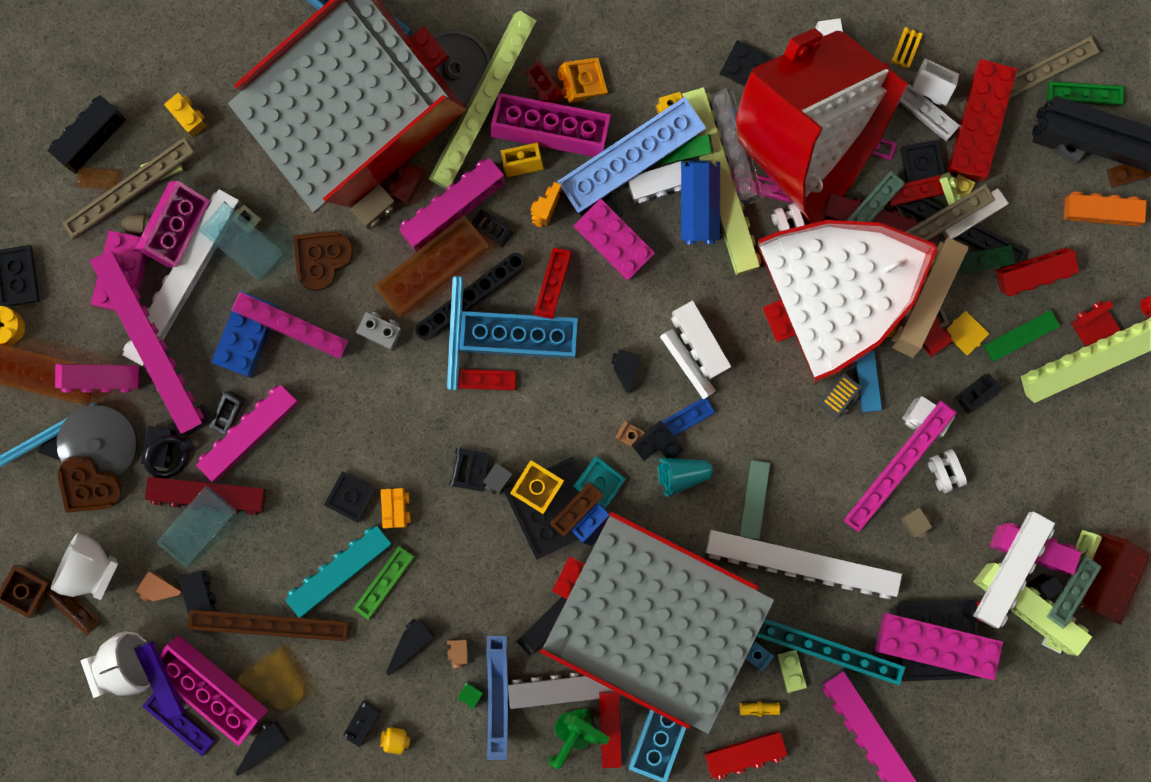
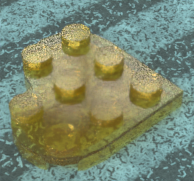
[238,646,305,710]

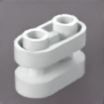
[771,204,805,231]
[928,449,967,493]

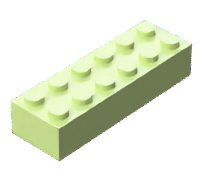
[974,563,1092,656]

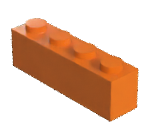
[1064,192,1146,226]

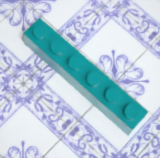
[285,525,393,618]

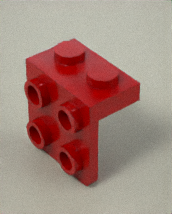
[1071,300,1121,347]

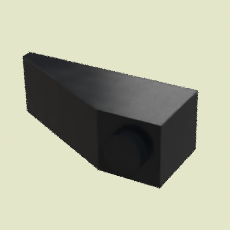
[386,619,435,676]
[236,721,290,776]

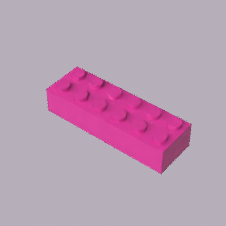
[491,93,611,157]
[399,158,505,253]
[874,613,1003,681]
[159,635,269,746]

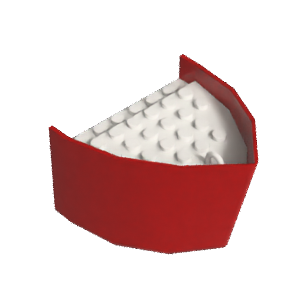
[735,28,909,224]
[758,220,937,385]

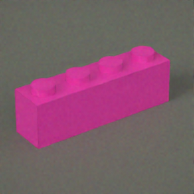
[55,364,139,392]

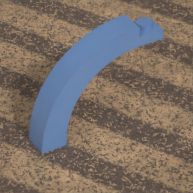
[487,636,508,760]

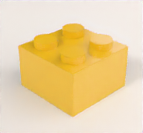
[510,460,564,514]

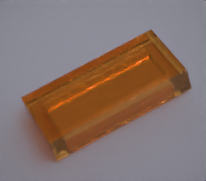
[77,168,118,190]

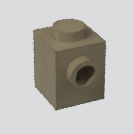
[900,507,932,539]

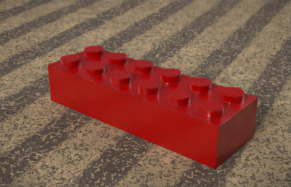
[946,59,1017,182]

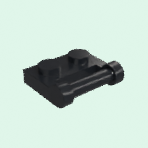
[449,448,490,492]

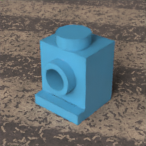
[745,641,774,672]

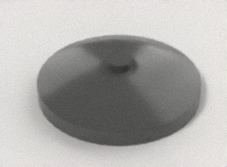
[433,30,491,106]
[57,405,137,477]

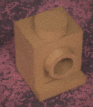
[615,421,645,448]
[447,639,468,668]

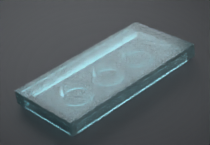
[199,201,284,281]
[156,486,236,567]

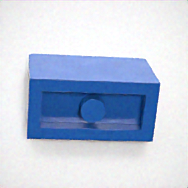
[571,502,610,546]

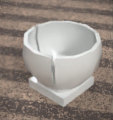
[51,533,118,600]
[81,631,151,698]

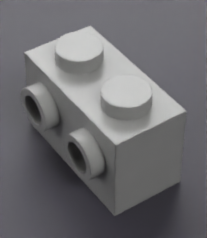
[356,311,402,351]

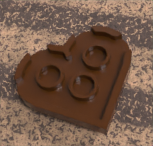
[293,232,353,291]
[58,455,122,513]

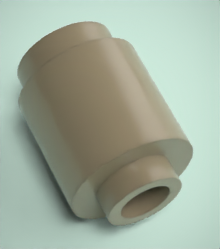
[122,214,150,234]

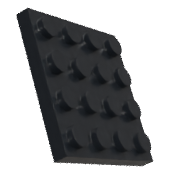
[503,456,581,560]
[897,599,981,681]

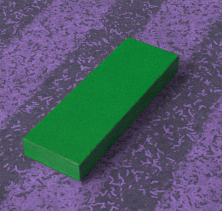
[658,134,714,165]

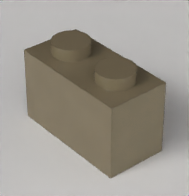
[351,184,396,229]

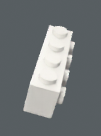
[671,300,731,380]

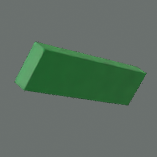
[1047,81,1124,106]
[983,310,1060,362]

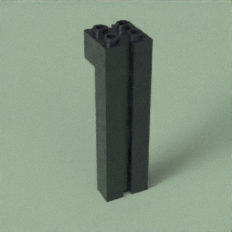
[1032,96,1151,173]

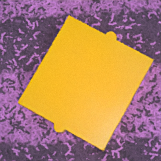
[947,310,989,356]

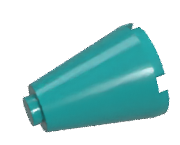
[658,458,713,497]

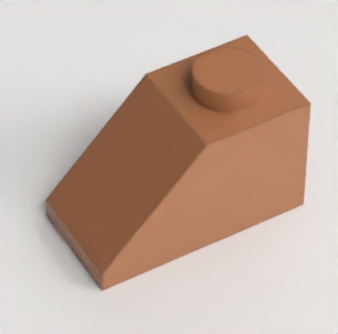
[136,571,183,603]

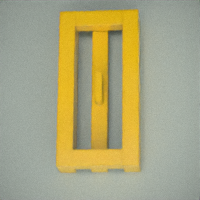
[891,27,922,69]

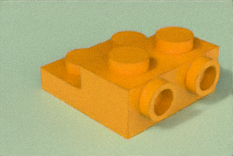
[558,57,608,103]
[530,182,562,228]

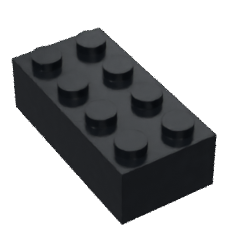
[47,95,127,174]

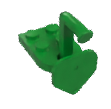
[548,708,610,769]

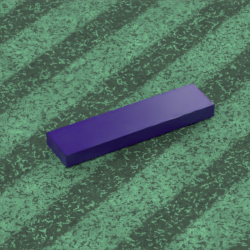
[133,641,185,718]
[142,693,216,756]

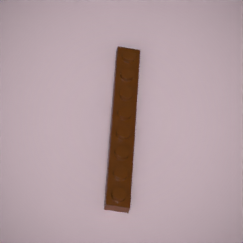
[187,609,348,641]

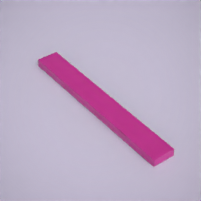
[843,400,957,532]

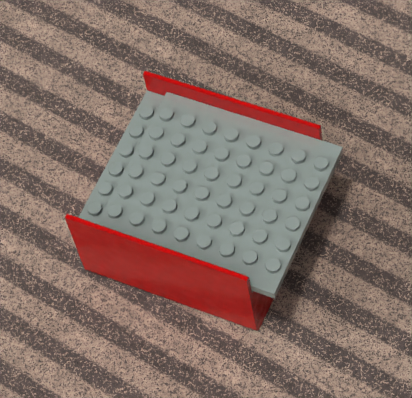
[228,0,467,213]
[540,512,774,734]

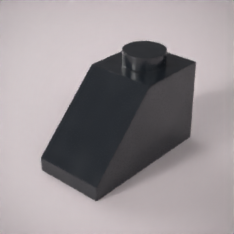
[611,349,641,394]

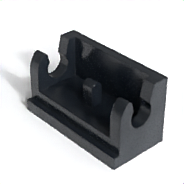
[955,374,1002,414]
[343,700,381,747]

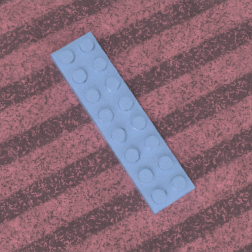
[557,97,706,214]

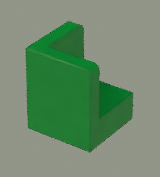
[457,681,484,710]

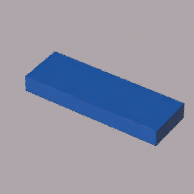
[661,398,716,436]

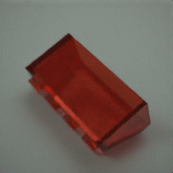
[1078,533,1151,625]

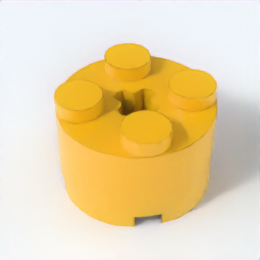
[0,306,25,347]

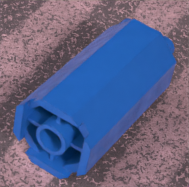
[681,160,720,244]

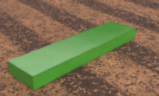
[353,545,415,620]

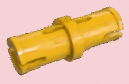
[740,701,780,717]

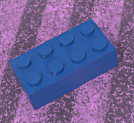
[211,291,279,378]

